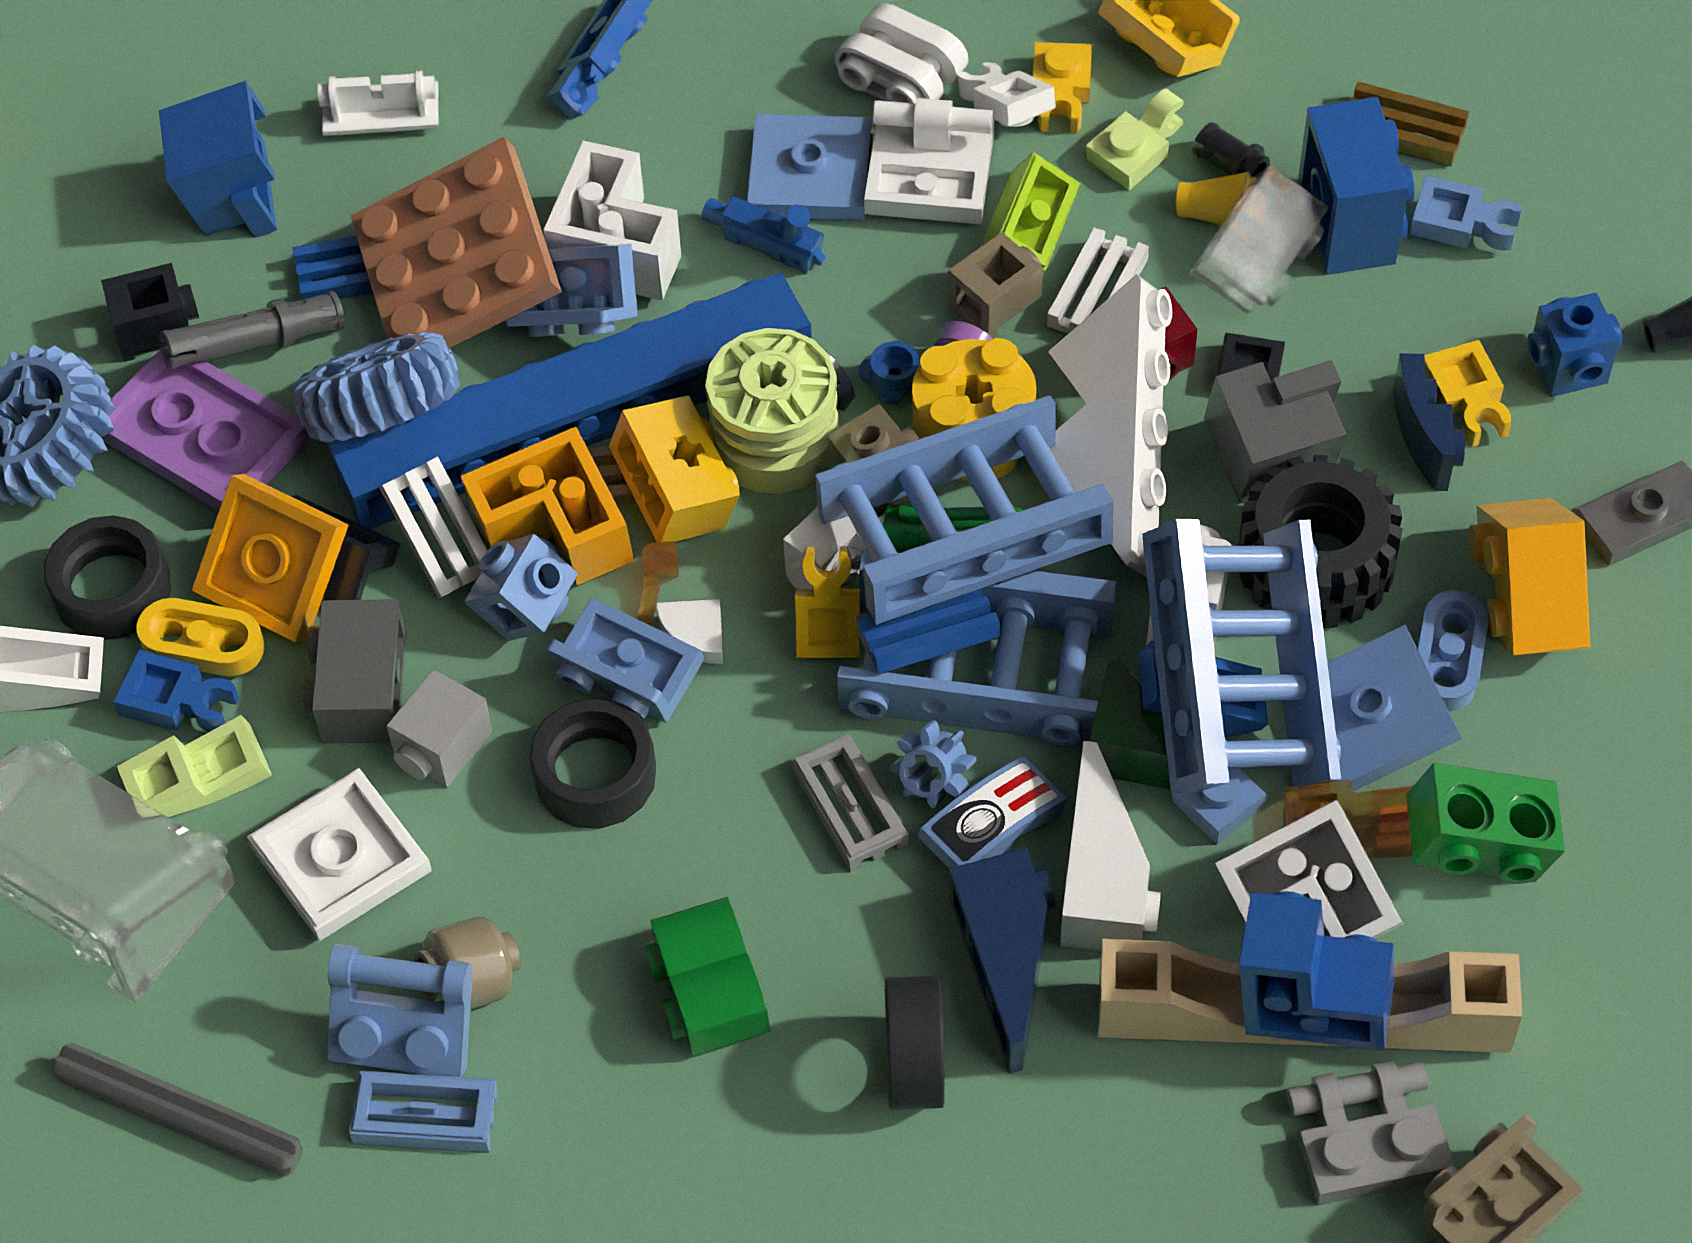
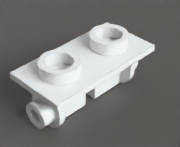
[318,71,438,136]

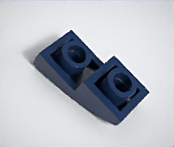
[1393,353,1465,491]

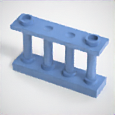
[815,395,1113,625]
[1142,519,1341,794]
[837,548,1116,746]

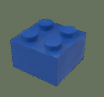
[1297,97,1415,275]

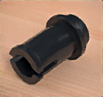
[1192,122,1270,178]

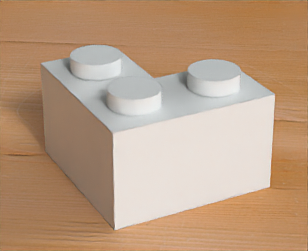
[544,141,681,301]
[1215,800,1404,939]

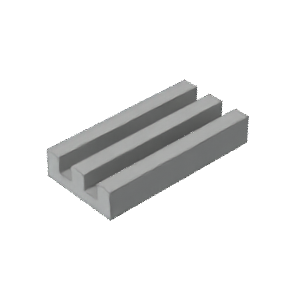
[791,734,909,872]

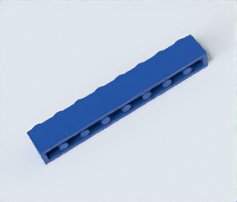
[327,272,812,529]

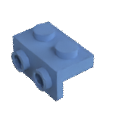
[506,244,638,337]
[546,597,705,724]

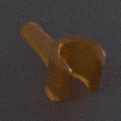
[638,541,679,626]

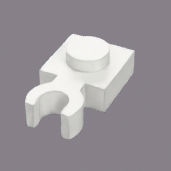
[957,62,1056,127]

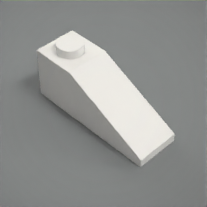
[1060,741,1161,951]

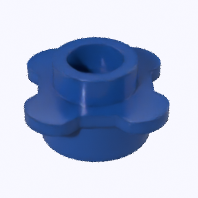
[859,341,920,405]

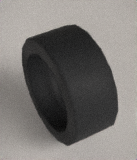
[44,515,171,640]
[530,699,657,829]
[885,976,945,1110]

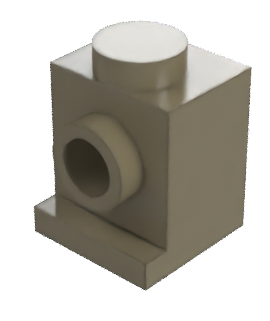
[948,232,1043,339]

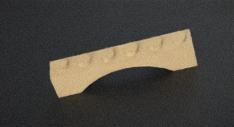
[1098,939,1522,1053]

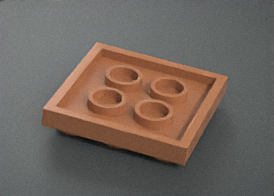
[350,137,562,348]

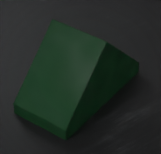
[1089,657,1171,790]

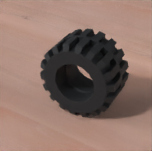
[1238,455,1403,629]

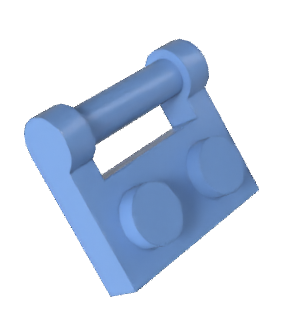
[327,944,472,1077]

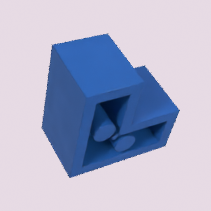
[1239,891,1395,1051]

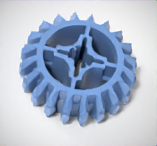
[292,332,461,442]
[0,345,116,508]

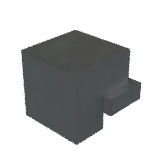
[1204,360,1347,504]

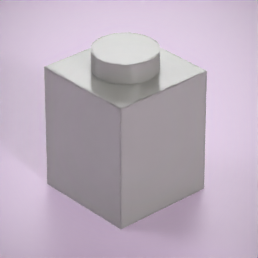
[387,669,493,788]

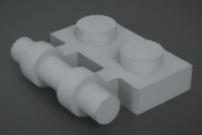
[1286,1060,1455,1206]

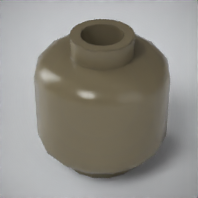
[414,917,520,1010]

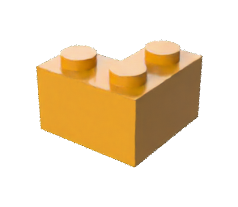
[461,427,634,586]
[1468,497,1590,655]

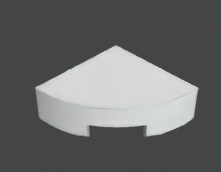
[657,599,723,665]

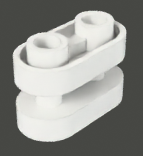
[835,3,968,104]

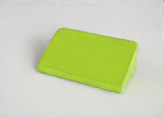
[980,152,1081,273]

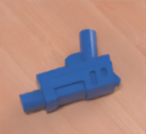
[701,196,826,274]

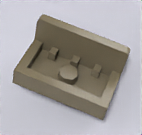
[1419,1114,1583,1243]

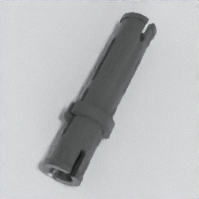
[159,291,344,370]

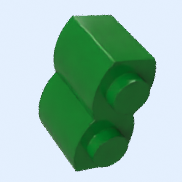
[643,897,771,1056]

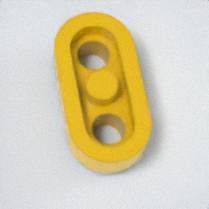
[137,598,265,677]

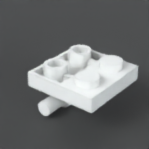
[864,98,994,224]

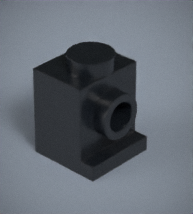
[101,263,200,362]

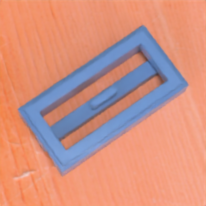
[349,1071,498,1153]

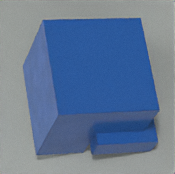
[159,80,277,237]

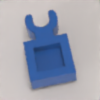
[113,650,239,732]

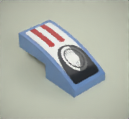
[918,756,1068,868]

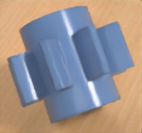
[889,720,977,808]

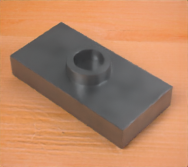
[1576,460,1692,566]

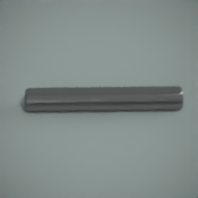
[52,1043,303,1176]

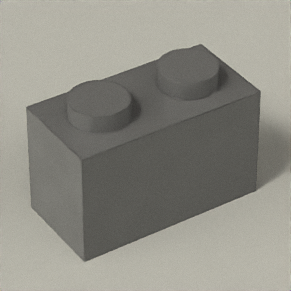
[303,599,406,744]

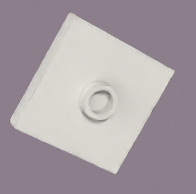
[247,768,432,942]

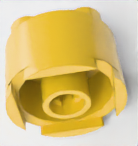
[912,338,1036,482]

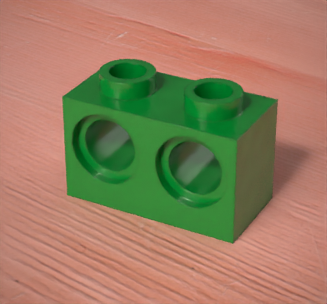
[1406,762,1565,884]

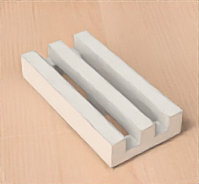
[1047,227,1149,334]
[379,457,488,599]

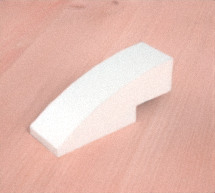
[0,626,104,712]

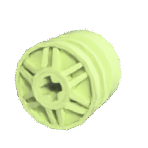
[705,328,839,495]

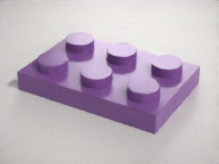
[101,343,311,511]

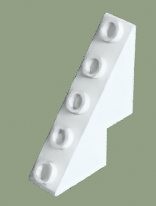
[1048,274,1172,578]

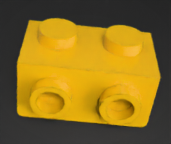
[1098,0,1240,77]

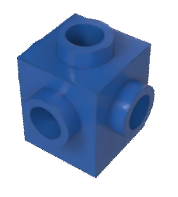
[1527,292,1622,397]

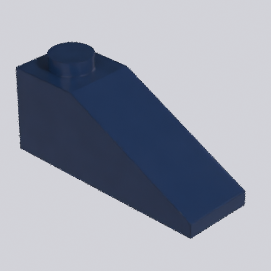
[949,848,1055,1074]

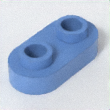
[1417,590,1489,712]

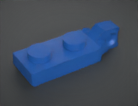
[547,0,652,120]

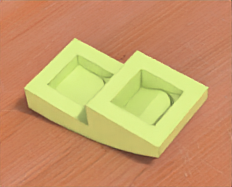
[117,715,272,822]

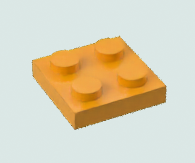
[191,474,349,643]

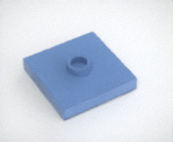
[747,114,872,221]
[1327,625,1462,796]

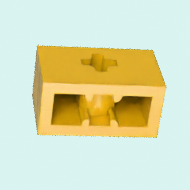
[609,395,740,546]

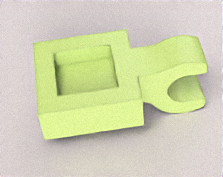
[1086,89,1184,191]

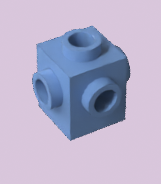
[464,534,578,641]

